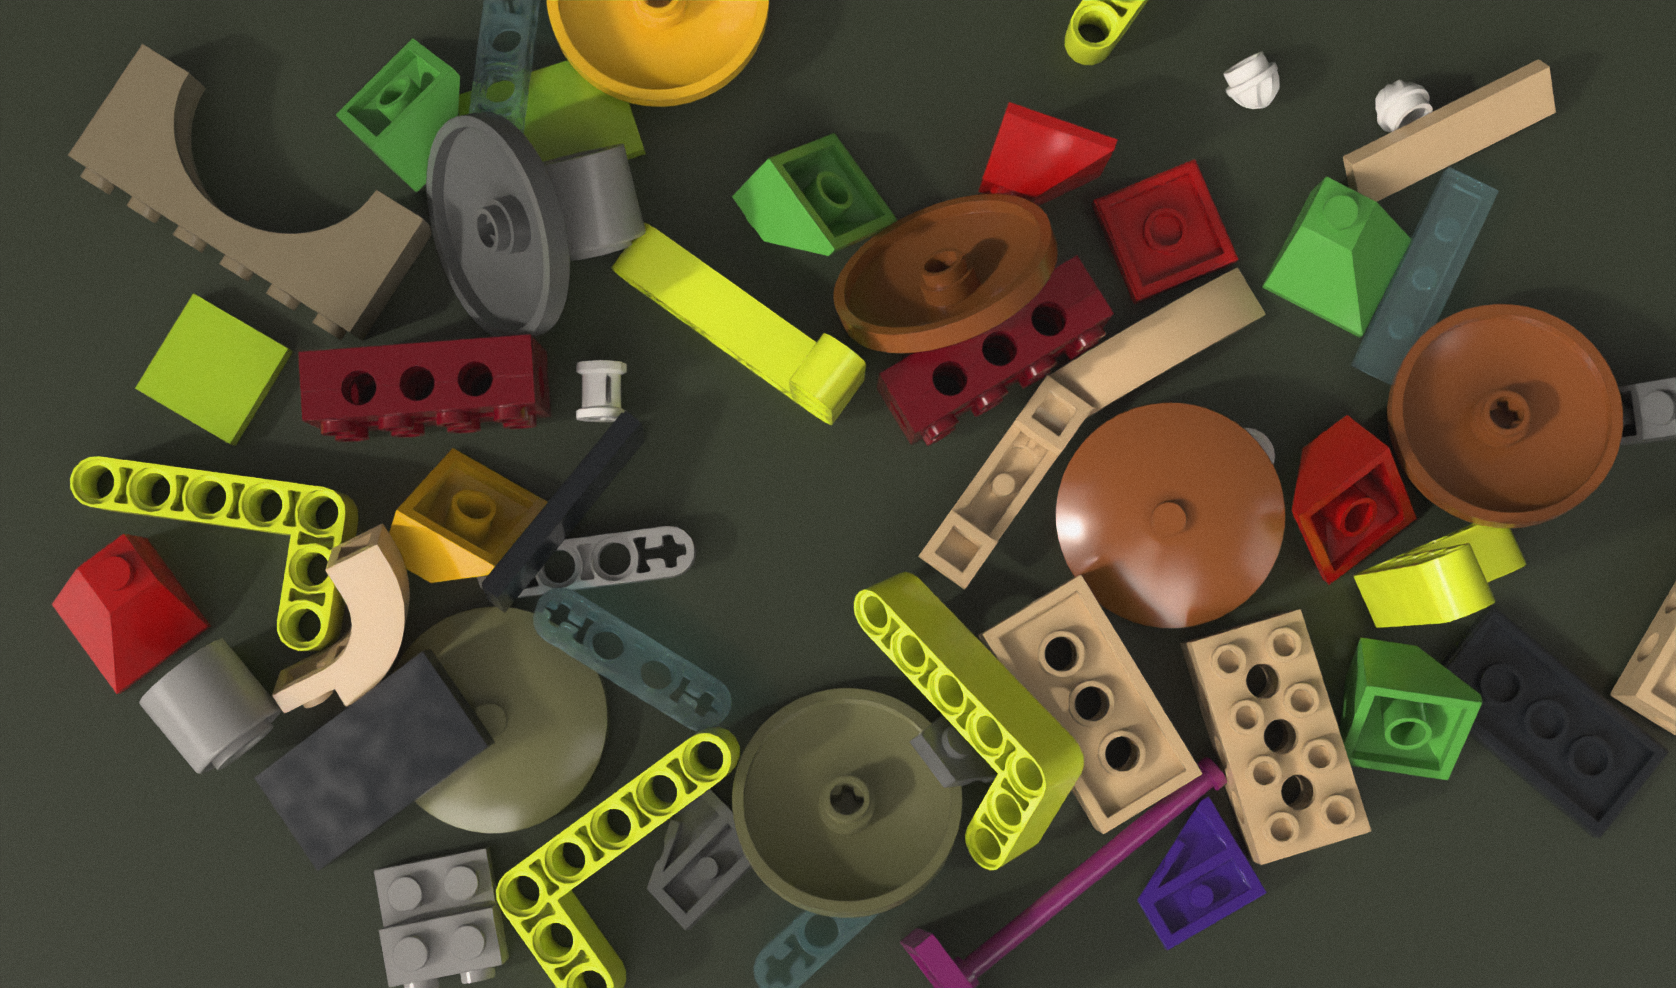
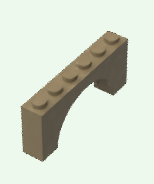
[68,44,432,341]

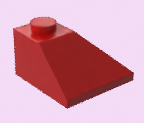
[978,102,1118,206]
[1291,415,1417,585]
[52,534,211,694]

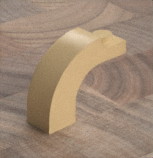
[272,523,410,714]

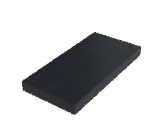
[1441,606,1670,839]
[255,648,495,871]

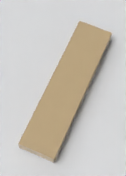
[1343,59,1556,202]

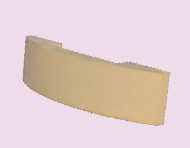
[1049,267,1266,419]
[918,375,1093,589]

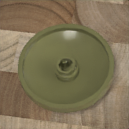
[392,607,610,833]
[732,688,962,918]

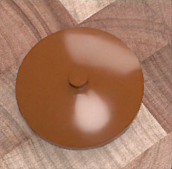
[833,194,1058,353]
[1387,304,1623,528]
[1056,402,1285,628]

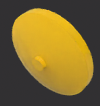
[547,0,769,107]

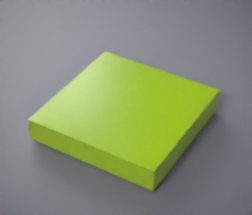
[135,293,293,446]

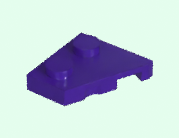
[1137,796,1267,951]

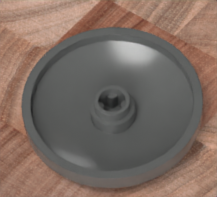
[426,111,570,337]

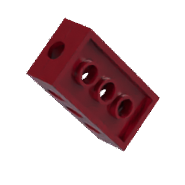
[877,255,1114,446]
[298,334,551,442]

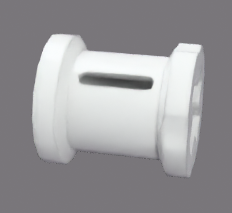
[576,360,627,422]

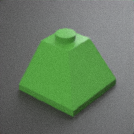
[336,38,460,193]
[732,133,898,256]
[1262,176,1412,338]
[1339,637,1482,780]

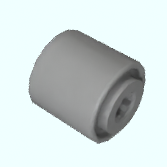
[543,144,646,261]
[139,638,281,774]

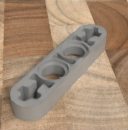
[477,526,696,598]

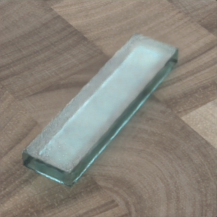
[1351,167,1499,385]

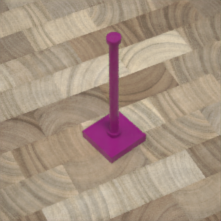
[899,757,1227,988]

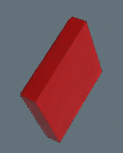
[1091,159,1239,304]

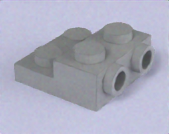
[374,847,509,988]

